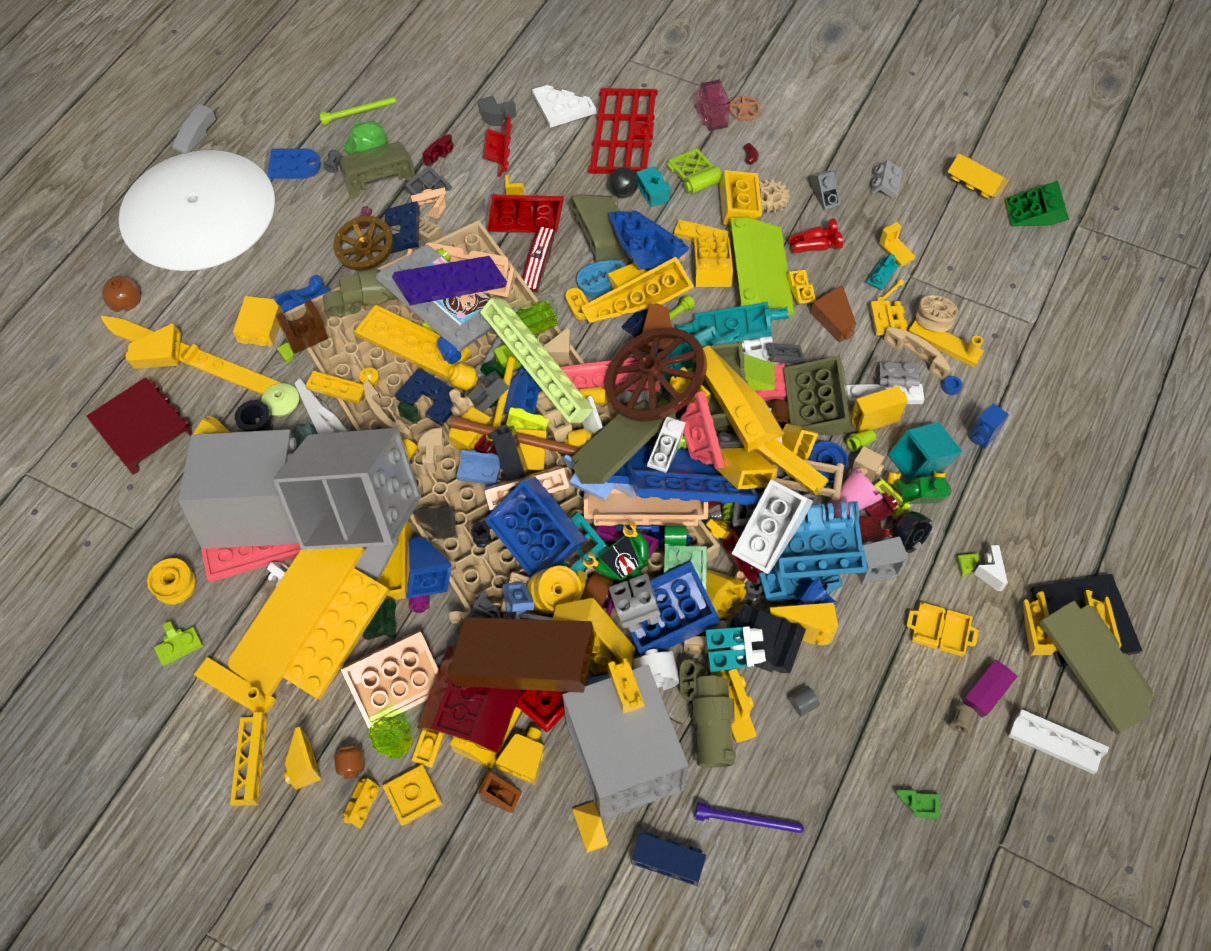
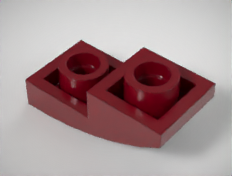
[422,134,454,167]

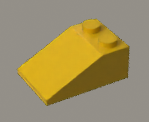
[769,603,838,646]

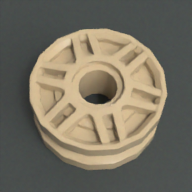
[915,295,958,332]

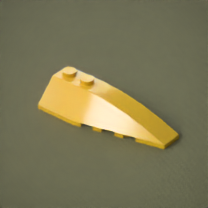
[580,257,694,324]
[693,345,784,453]

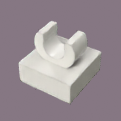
[267,562,289,586]

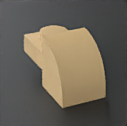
[418,428,444,473]

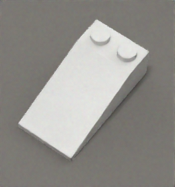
[732,480,813,574]

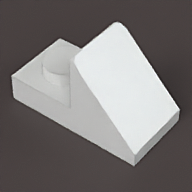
[974,545,1008,591]

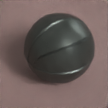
[608,167,639,198]

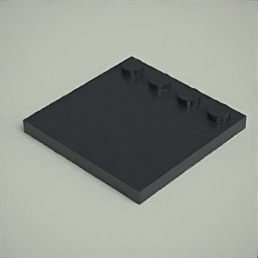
[1031,574,1143,667]

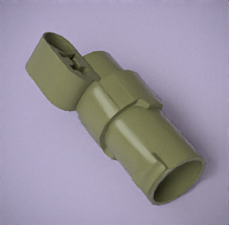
[323,269,399,316]
[679,659,736,768]

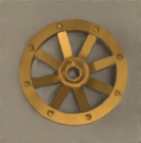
[333,216,394,270]

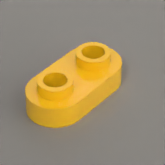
[565,288,588,320]

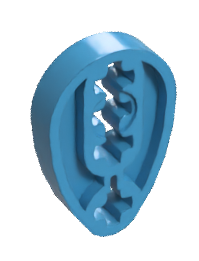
[577,260,625,297]

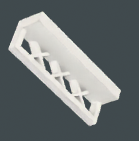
[1008,710,1109,774]

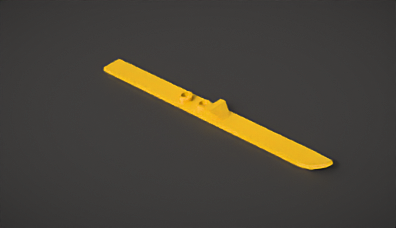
[101,316,281,397]

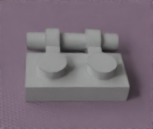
[879,362,920,388]

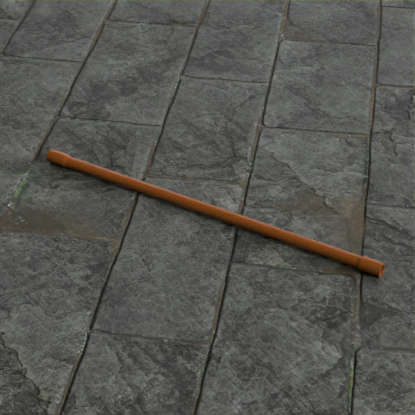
[450,416,582,456]

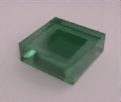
[397,401,420,424]

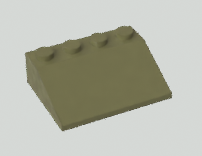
[784,355,854,435]

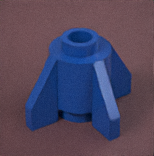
[796,577,837,606]

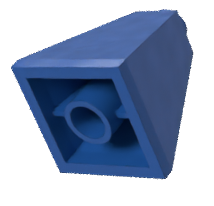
[406,537,452,599]

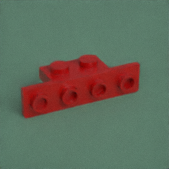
[482,116,512,177]

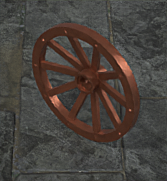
[605,327,707,422]

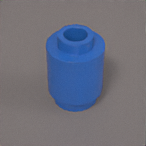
[436,336,462,364]

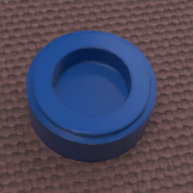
[942,376,962,395]

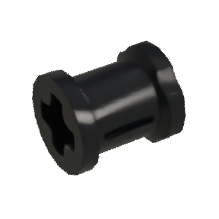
[471,522,491,548]

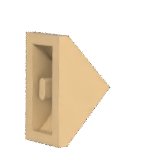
[543,328,571,363]

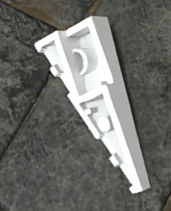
[295,378,351,434]

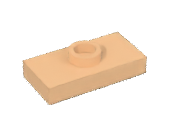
[411,187,446,206]

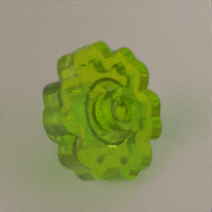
[369,716,413,759]

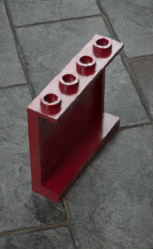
[86,377,192,475]

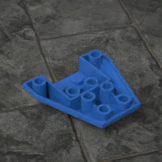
[608,210,689,269]

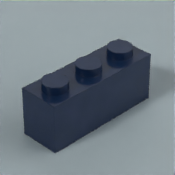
[632,832,706,886]

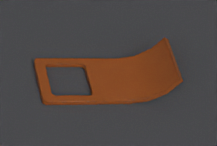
[580,573,617,608]

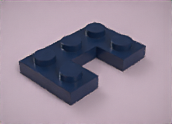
[384,201,420,254]
[395,368,465,426]

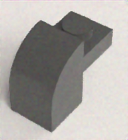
[478,96,516,126]

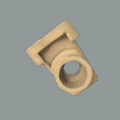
[449,389,474,418]

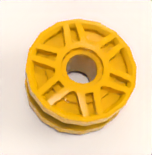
[147,558,196,605]

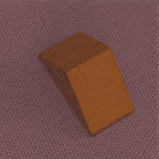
[479,772,522,813]

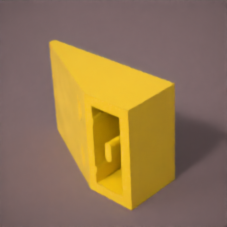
[694,236,733,287]

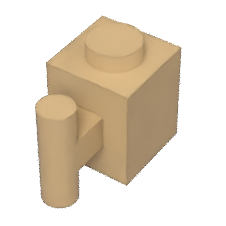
[847,446,885,481]

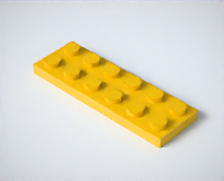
[354,305,471,381]

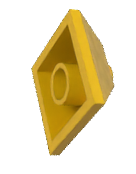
[284,727,322,790]

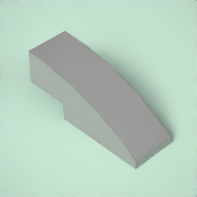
[172,104,216,154]

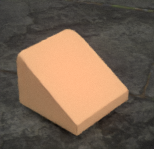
[427,194,446,219]

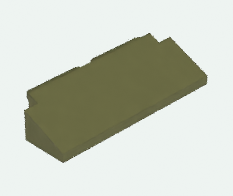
[572,400,674,484]
[1039,601,1154,735]

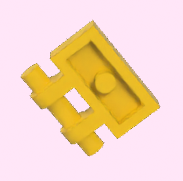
[870,300,908,336]

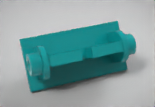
[866,254,899,290]

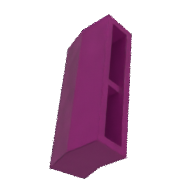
[964,660,1018,718]

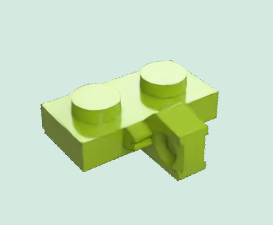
[154,621,203,667]

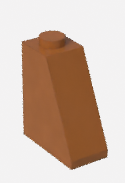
[811,286,856,343]
[637,303,675,353]

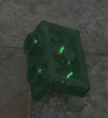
[363,595,397,640]

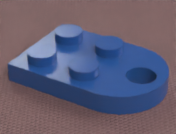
[267,149,321,179]

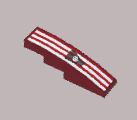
[522,225,556,293]

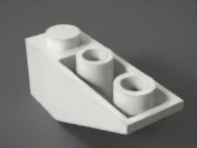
[647,417,686,473]

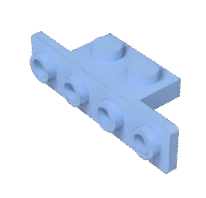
[564,455,636,501]

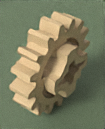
[759,179,790,213]

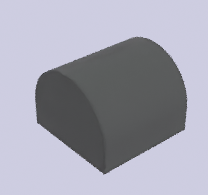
[788,686,819,717]

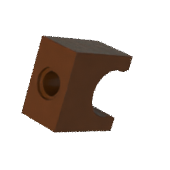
[276,300,328,354]

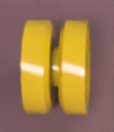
[527,566,582,615]

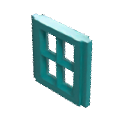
[559,512,609,575]

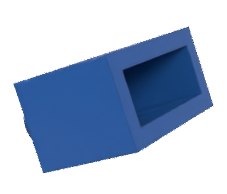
[969,403,1009,449]

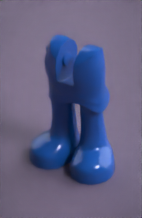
[274,275,331,313]

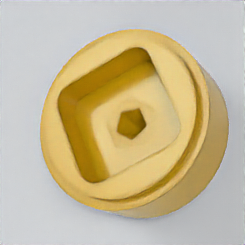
[359,368,380,386]

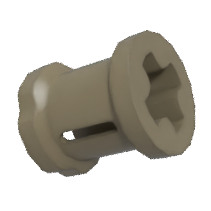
[949,704,975,733]

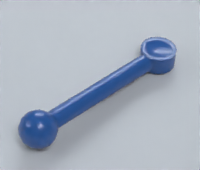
[616,524,659,532]

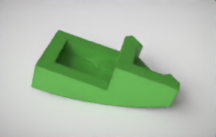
[897,790,940,820]

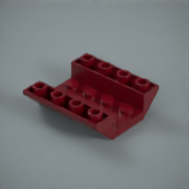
[417,646,522,754]

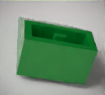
[1005,181,1069,227]

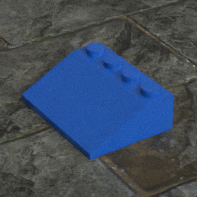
[485,477,587,577]
[630,561,721,656]

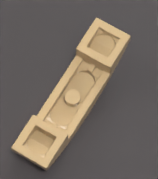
[883,327,951,381]
[364,380,414,442]

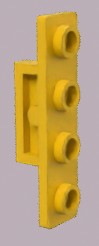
[708,663,757,743]

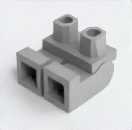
[609,573,661,632]

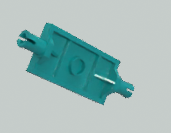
[676,302,789,342]

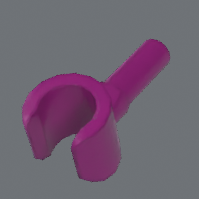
[606,590,621,617]

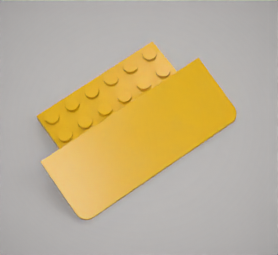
[228,547,390,700]

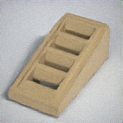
[419,216,443,243]

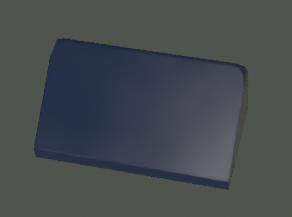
[622,309,648,337]

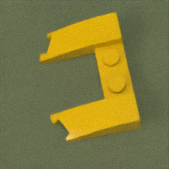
[1023,590,1121,656]

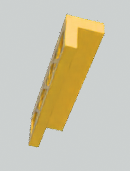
[755,439,829,497]
[230,712,268,806]

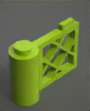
[667,148,722,194]

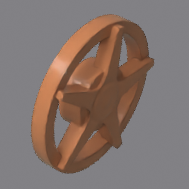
[729,95,760,121]

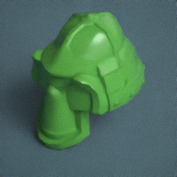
[344,121,388,155]

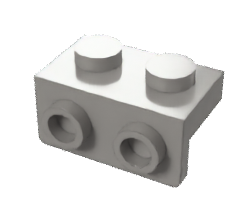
[871,159,903,198]

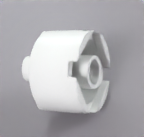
[632,649,679,691]

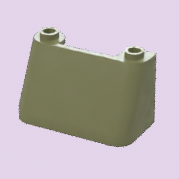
[339,142,415,199]
[570,194,628,263]

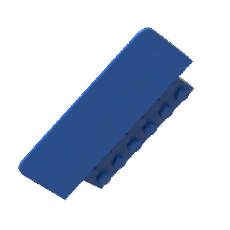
[607,445,764,505]

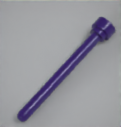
[695,802,804,833]

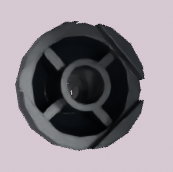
[892,511,932,553]

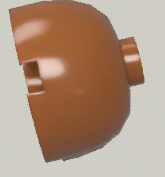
[102,276,142,312]

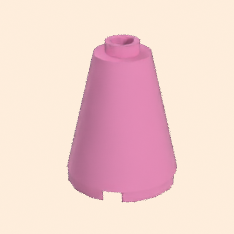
[826,467,883,518]

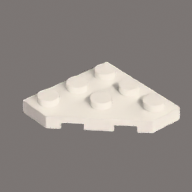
[532,85,596,128]

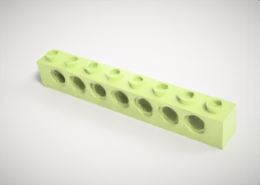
[480,298,594,423]

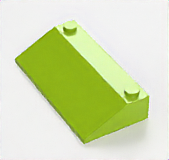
[729,217,794,315]

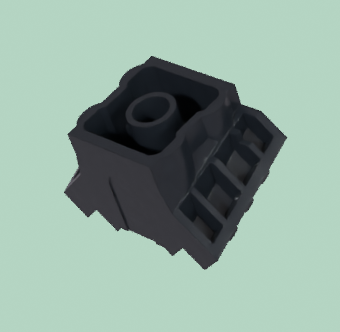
[724,604,806,673]

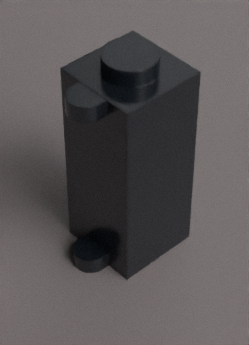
[488,425,528,481]

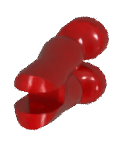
[788,218,843,253]

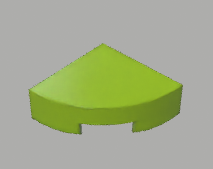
[277,343,295,364]
[957,553,979,577]

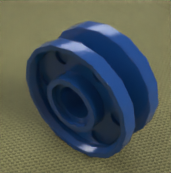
[808,441,848,485]

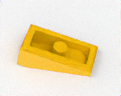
[411,730,446,768]

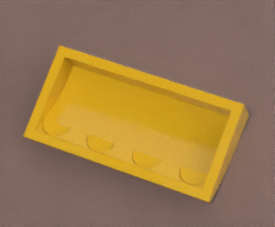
[376,521,411,601]

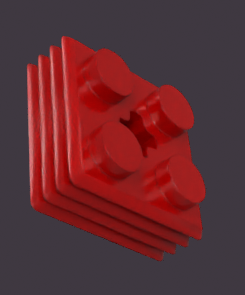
[517,690,568,732]

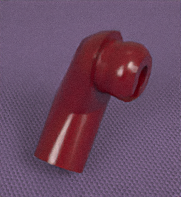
[744,143,759,165]

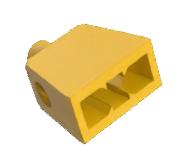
[782,423,818,460]
[496,727,545,785]

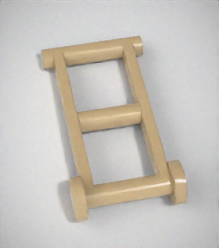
[771,459,844,501]

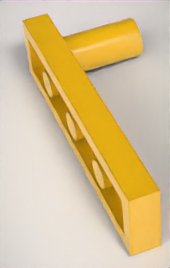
[908,320,984,368]
[194,657,276,716]

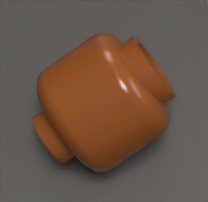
[334,745,365,779]

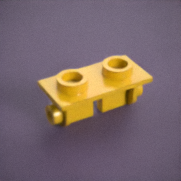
[342,778,380,829]

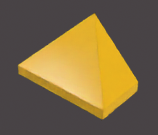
[572,801,608,853]

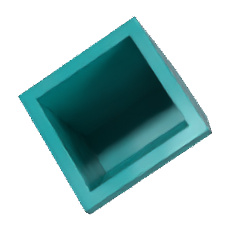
[888,422,963,481]

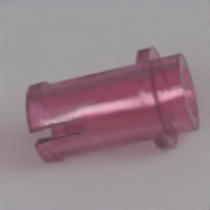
[359,206,372,229]

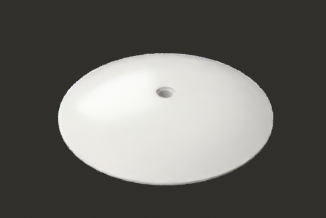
[119,150,275,271]

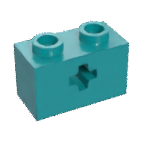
[636,166,671,208]

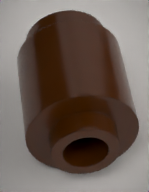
[769,399,790,429]

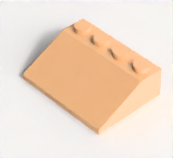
[341,630,439,728]

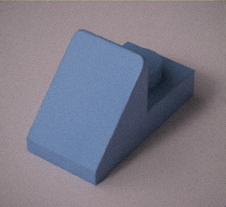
[503,583,534,617]

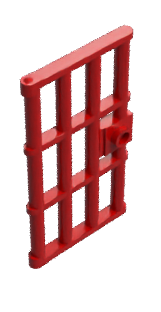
[588,88,658,174]

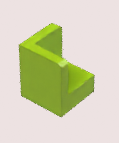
[493,345,523,370]

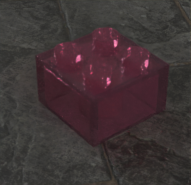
[697,79,730,131]

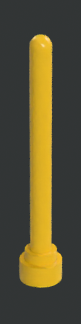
[486,356,515,442]

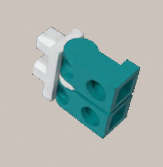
[706,627,766,672]

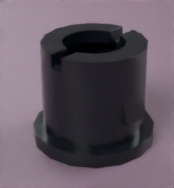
[234,400,274,432]

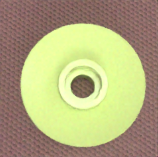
[261,383,300,416]

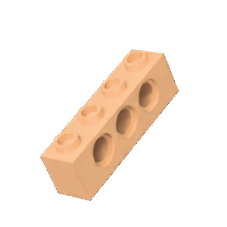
[483,466,569,510]

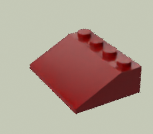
[486,194,564,233]

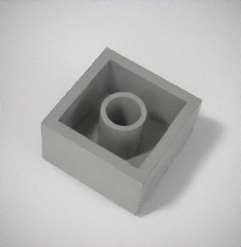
[857,537,909,585]

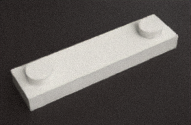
[847,384,925,405]

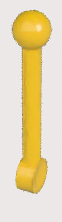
[877,279,904,301]

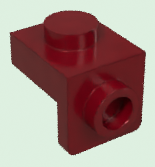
[865,492,898,524]

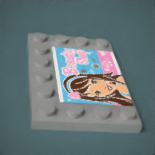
[376,244,493,352]

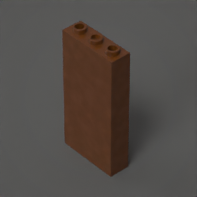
[448,617,596,693]

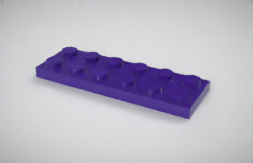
[392,256,507,306]

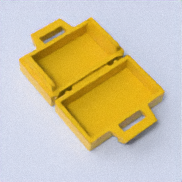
[907,602,979,657]

